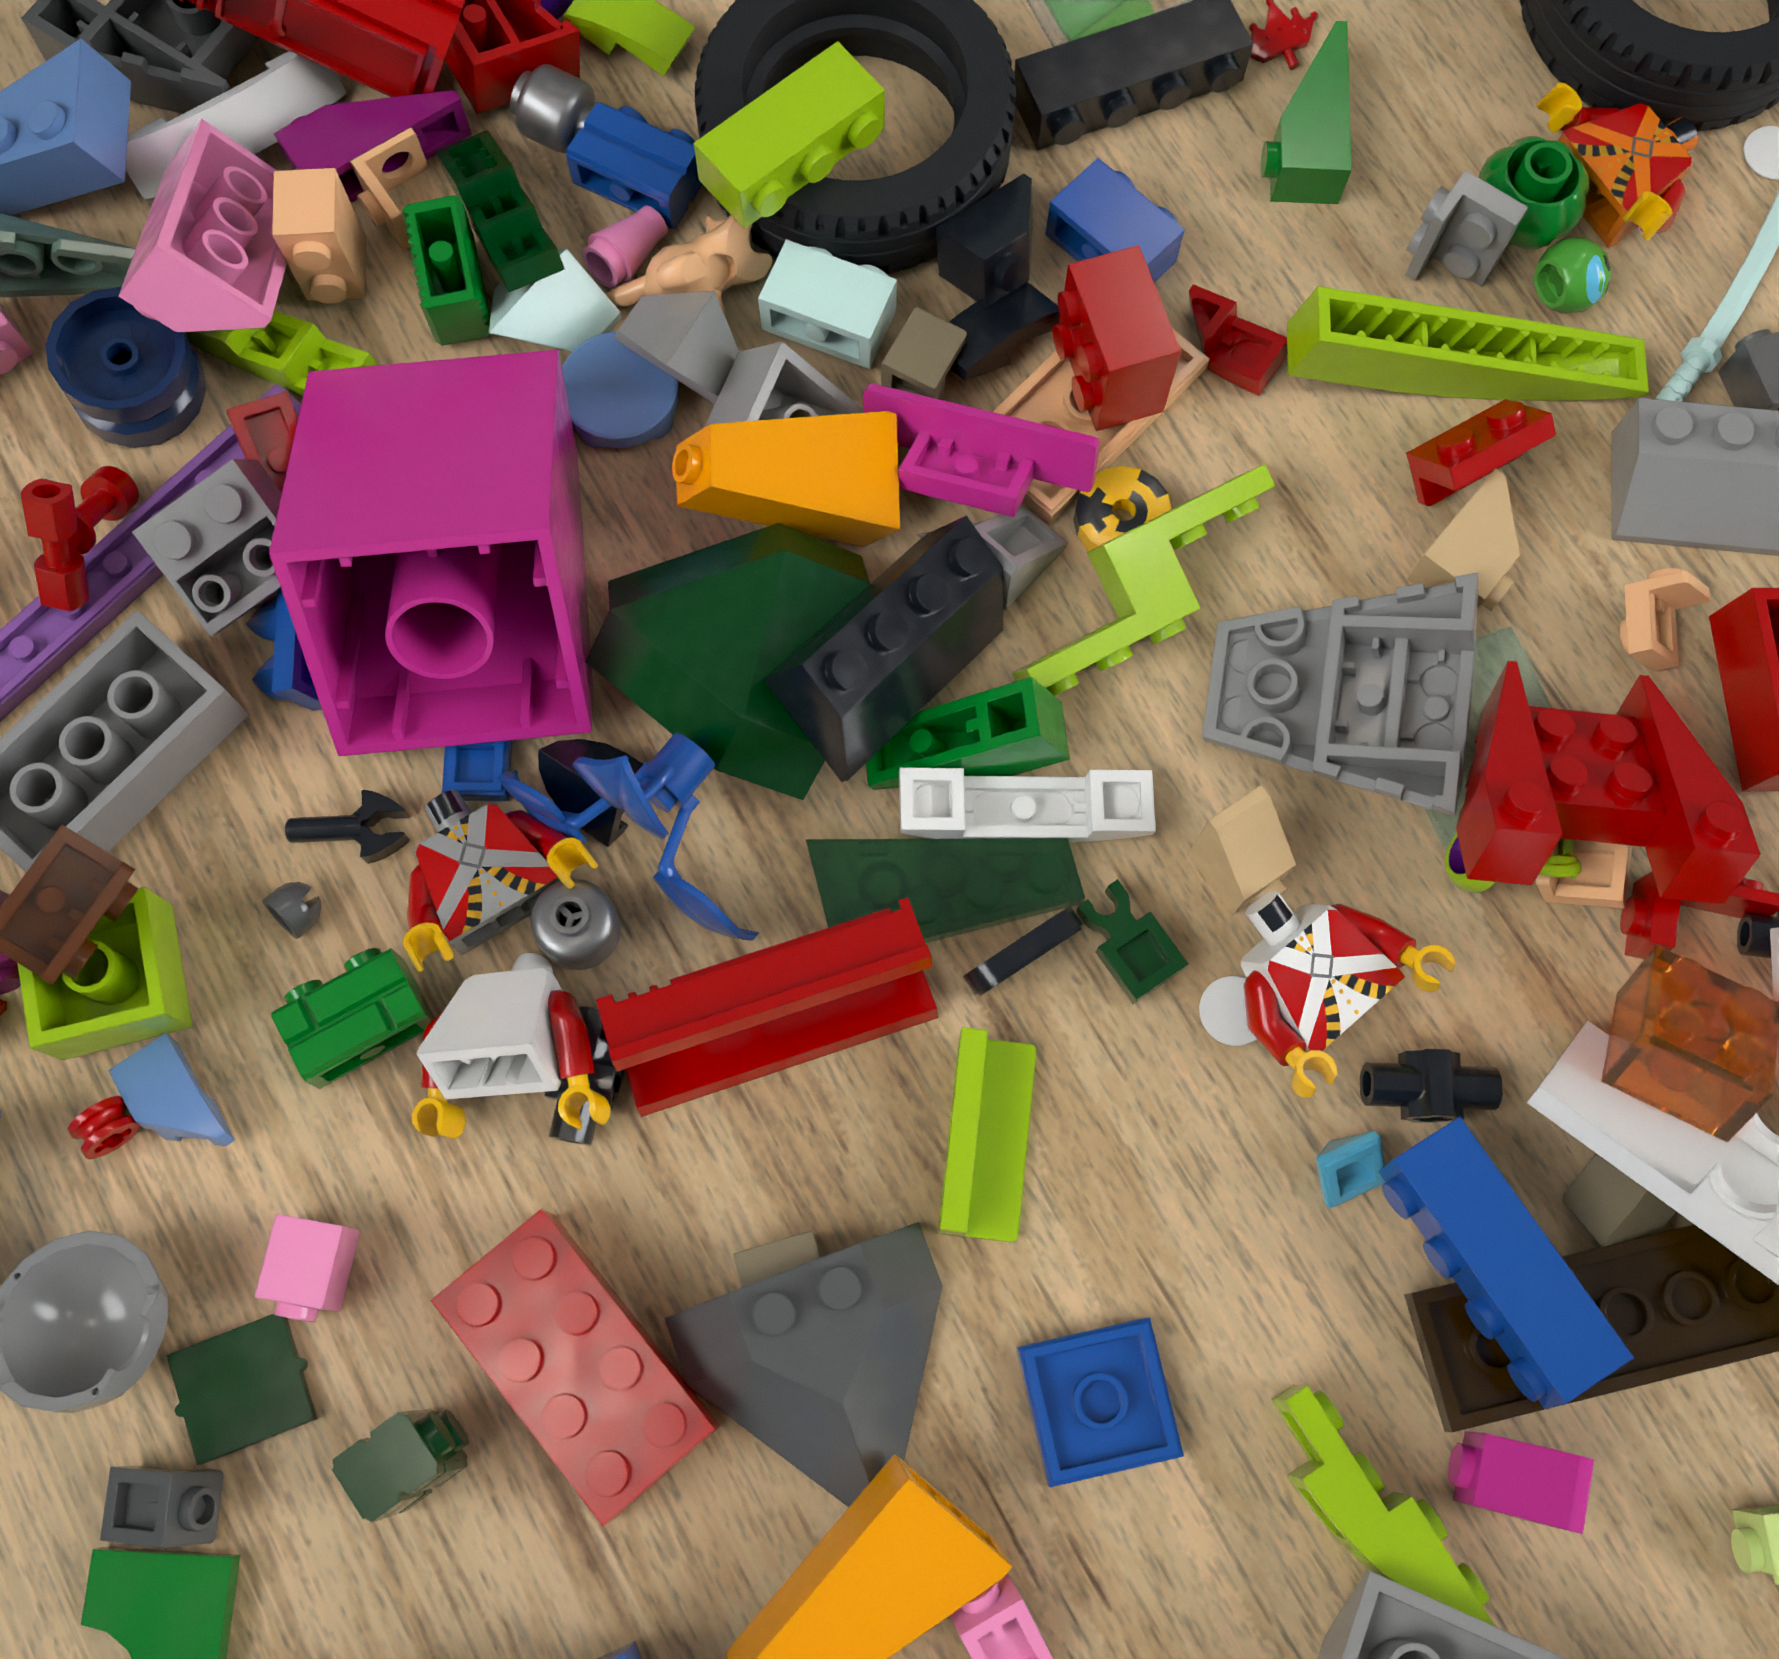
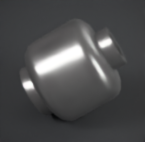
[510,64,595,154]
[530,879,621,970]

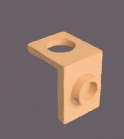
[351,128,428,251]

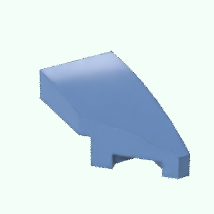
[108,1032,235,1146]

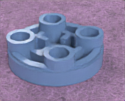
[562,331,680,448]

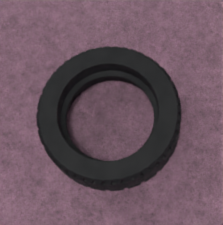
[694,0,1016,274]
[1519,0,1779,131]

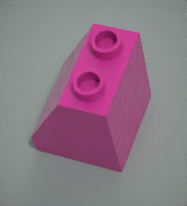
[269,350,593,757]

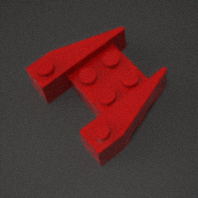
[1456,660,1761,904]

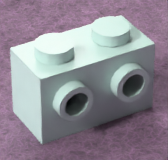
[758,239,897,369]

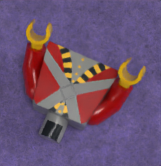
[403,790,598,972]

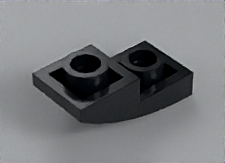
[949,282,1060,381]

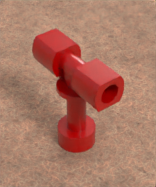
[21,466,139,612]

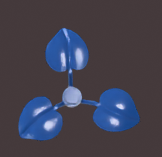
[498,733,759,941]

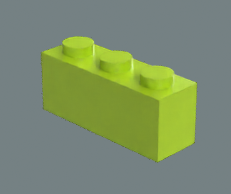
[694,41,885,229]

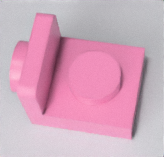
[950,1573,1053,1659]

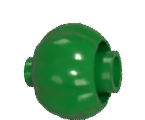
[1478,136,1589,250]

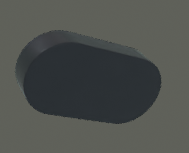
[963,906,1083,996]

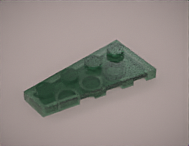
[806,838,1085,943]

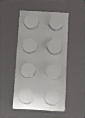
[0,610,250,872]

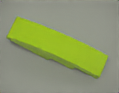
[185,311,379,397]

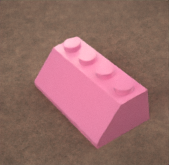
[118,118,287,332]

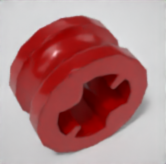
[67,1096,141,1160]

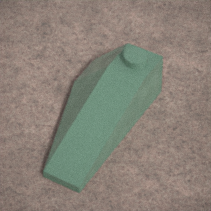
[0,213,136,298]

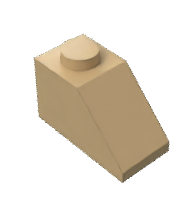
[1408,468,1521,611]
[1187,784,1296,915]

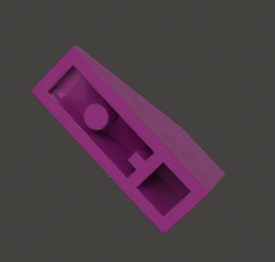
[274,90,472,203]

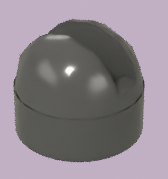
[262,882,321,939]

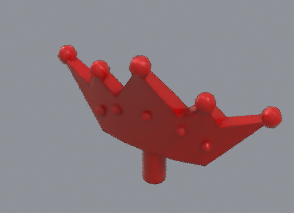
[1249,0,1318,70]

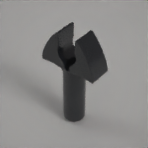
[285,790,410,864]

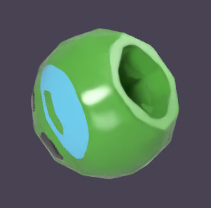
[1533,237,1612,314]

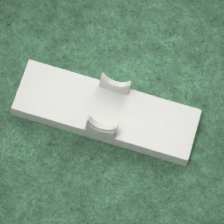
[1527,1021,1779,1285]

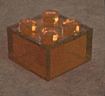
[1601,945,1779,1142]

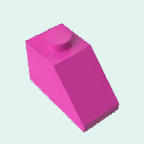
[1448,1431,1595,1534]

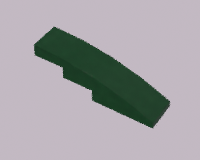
[435,130,565,292]

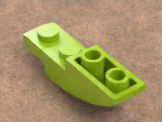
[1271,1385,1496,1627]

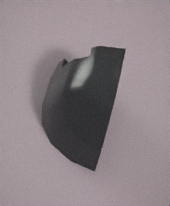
[538,739,643,847]

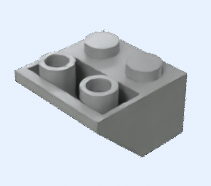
[132,459,282,637]

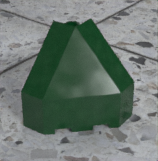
[585,523,870,800]

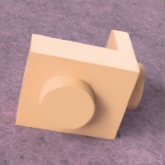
[1620,568,1710,672]
[1535,840,1632,908]

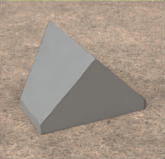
[614,291,739,404]
[916,506,1068,610]

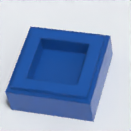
[442,740,512,801]

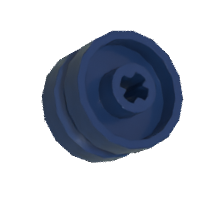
[45,287,206,448]

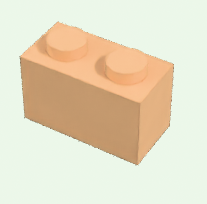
[272,168,366,304]

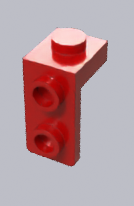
[1620,872,1779,961]

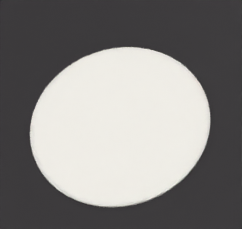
[1743,126,1779,180]
[1199,976,1257,1046]

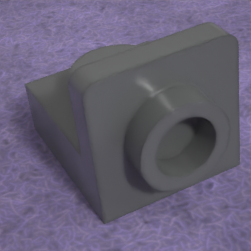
[100,1466,223,1548]

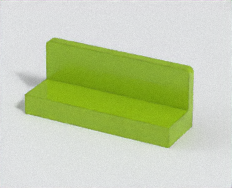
[938,1027,1036,1243]

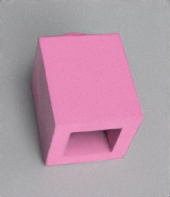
[255,1214,360,1322]

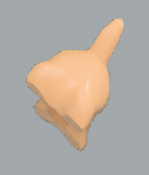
[606,215,772,315]

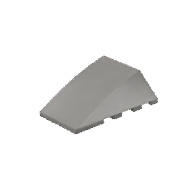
[1202,572,1478,816]

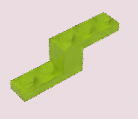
[1012,464,1275,696]

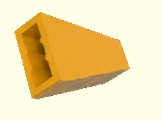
[672,411,900,547]
[726,1454,1012,1659]

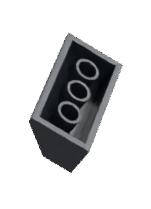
[764,515,1003,782]

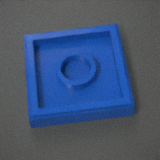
[1016,1317,1184,1487]

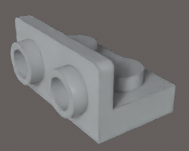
[1405,170,1528,287]

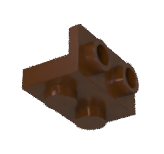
[0,825,139,985]

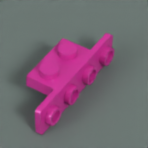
[863,383,1099,517]

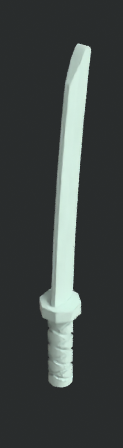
[1656,189,1779,402]

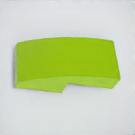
[561,0,696,77]

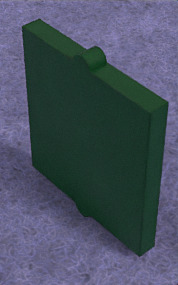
[166,1314,317,1465]

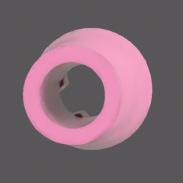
[582,206,668,288]

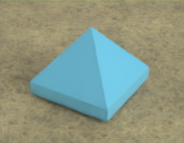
[1316,1131,1385,1208]

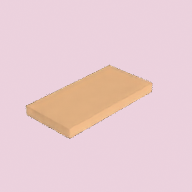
[993,328,1210,525]

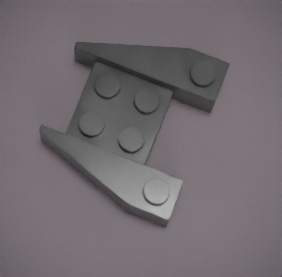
[21,0,260,114]

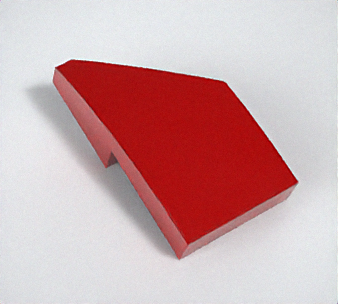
[1189,284,1288,396]

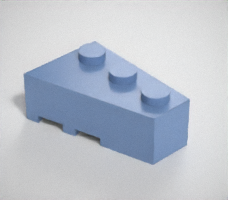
[0,39,131,216]

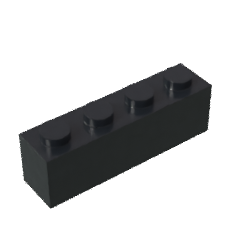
[1014,0,1253,151]

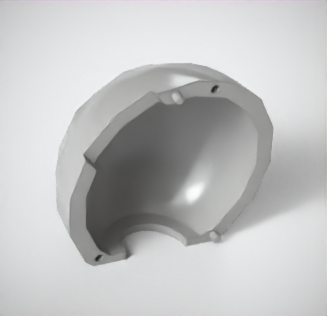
[0,1230,169,1414]

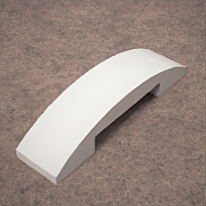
[126,51,347,200]
[899,768,1156,844]

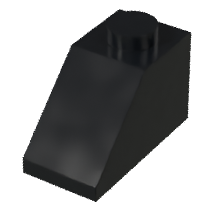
[936,174,1033,308]

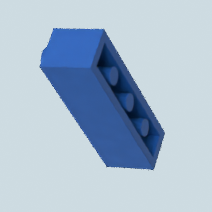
[1378,1117,1634,1409]

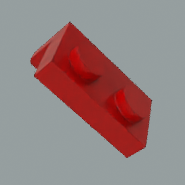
[1406,399,1556,507]

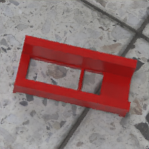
[179,0,465,97]
[595,897,938,1117]

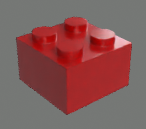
[1052,245,1181,431]

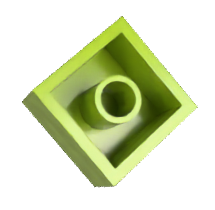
[17,887,193,1060]

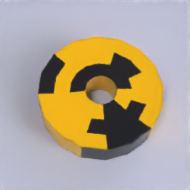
[1073,466,1172,551]

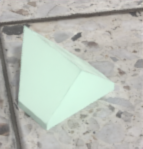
[489,248,622,351]

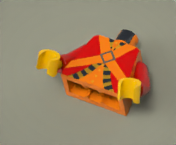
[1535,82,1698,248]

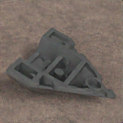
[665,1222,942,1507]

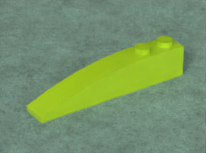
[1287,286,1649,401]

